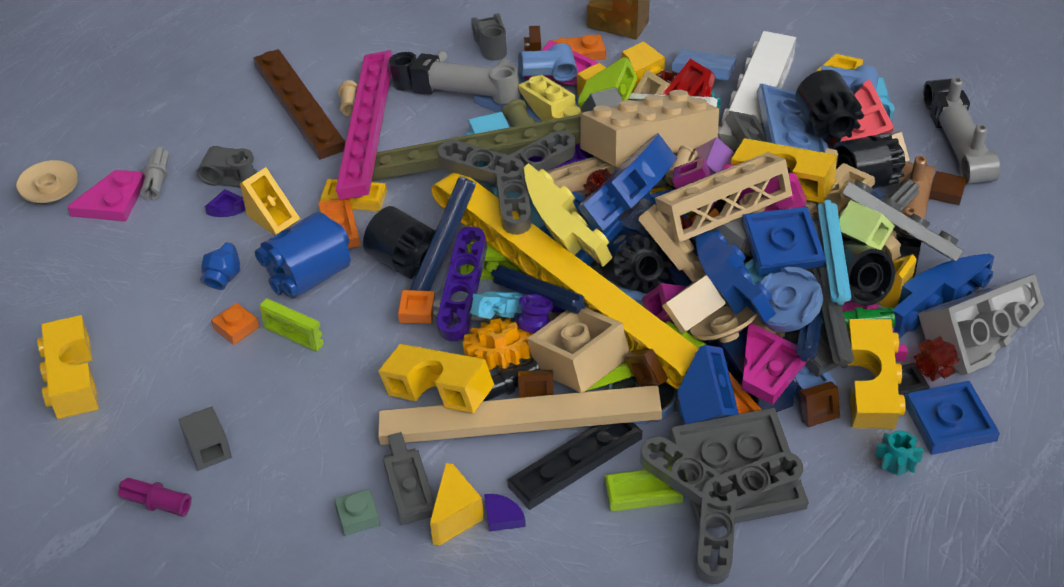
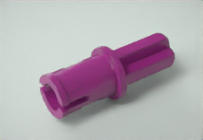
[118,478,192,517]

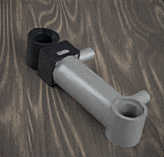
[389,50,521,104]
[923,77,1000,184]

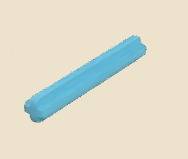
[817,200,851,306]

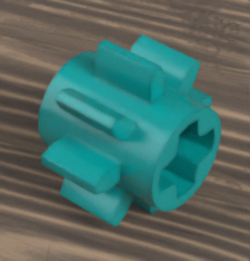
[875,430,924,476]

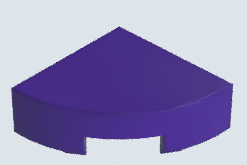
[205,189,246,217]
[484,494,526,532]

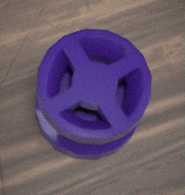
[517,294,553,333]

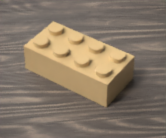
[580,90,719,167]

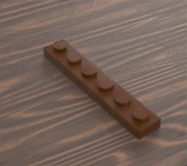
[253,49,345,160]

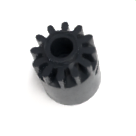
[795,70,865,143]
[832,133,906,189]
[363,206,435,279]
[599,229,672,293]
[843,238,895,306]

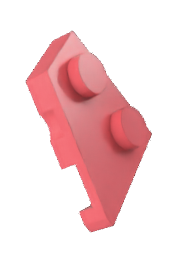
[831,80,894,145]

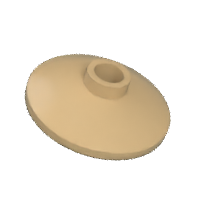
[16,160,78,203]
[690,306,757,343]

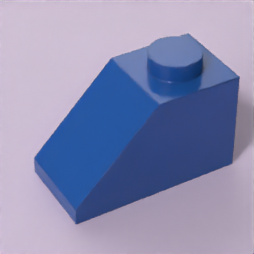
[677,345,739,425]

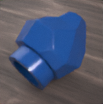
[201,242,240,290]

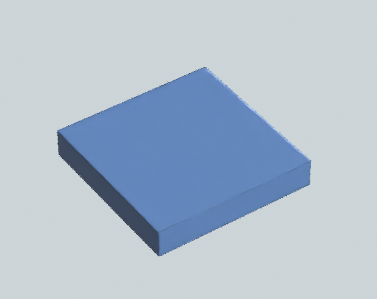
[671,49,737,81]

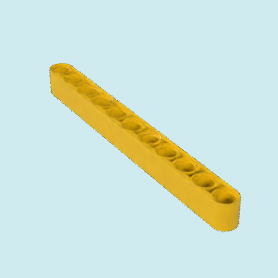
[431,172,699,390]

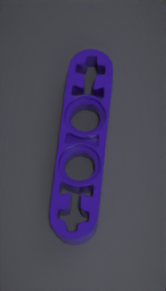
[437,226,487,342]

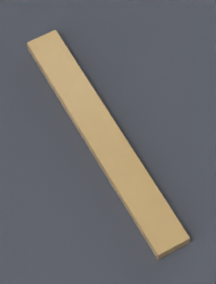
[378,385,662,445]

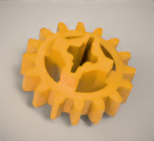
[462,317,534,370]

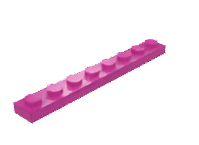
[336,50,393,200]

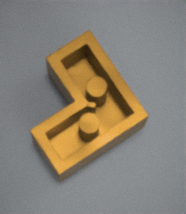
[587,0,650,40]

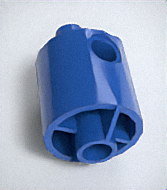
[254,211,351,298]

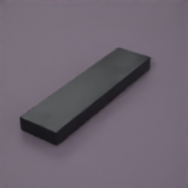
[507,422,643,510]

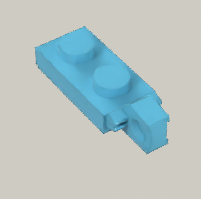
[470,291,553,319]

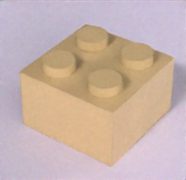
[527,307,630,393]

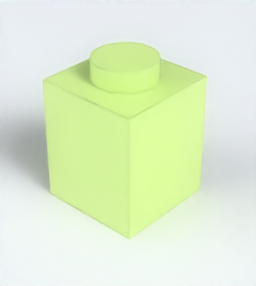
[839,200,895,250]

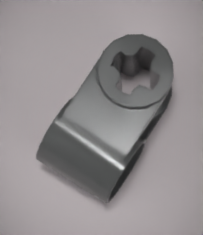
[471,13,507,61]
[197,146,257,188]

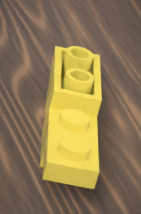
[518,75,582,121]
[524,163,612,267]

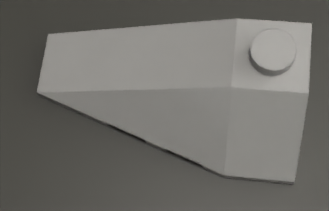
[918,274,1044,375]

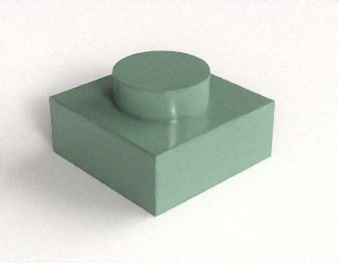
[334,489,380,536]

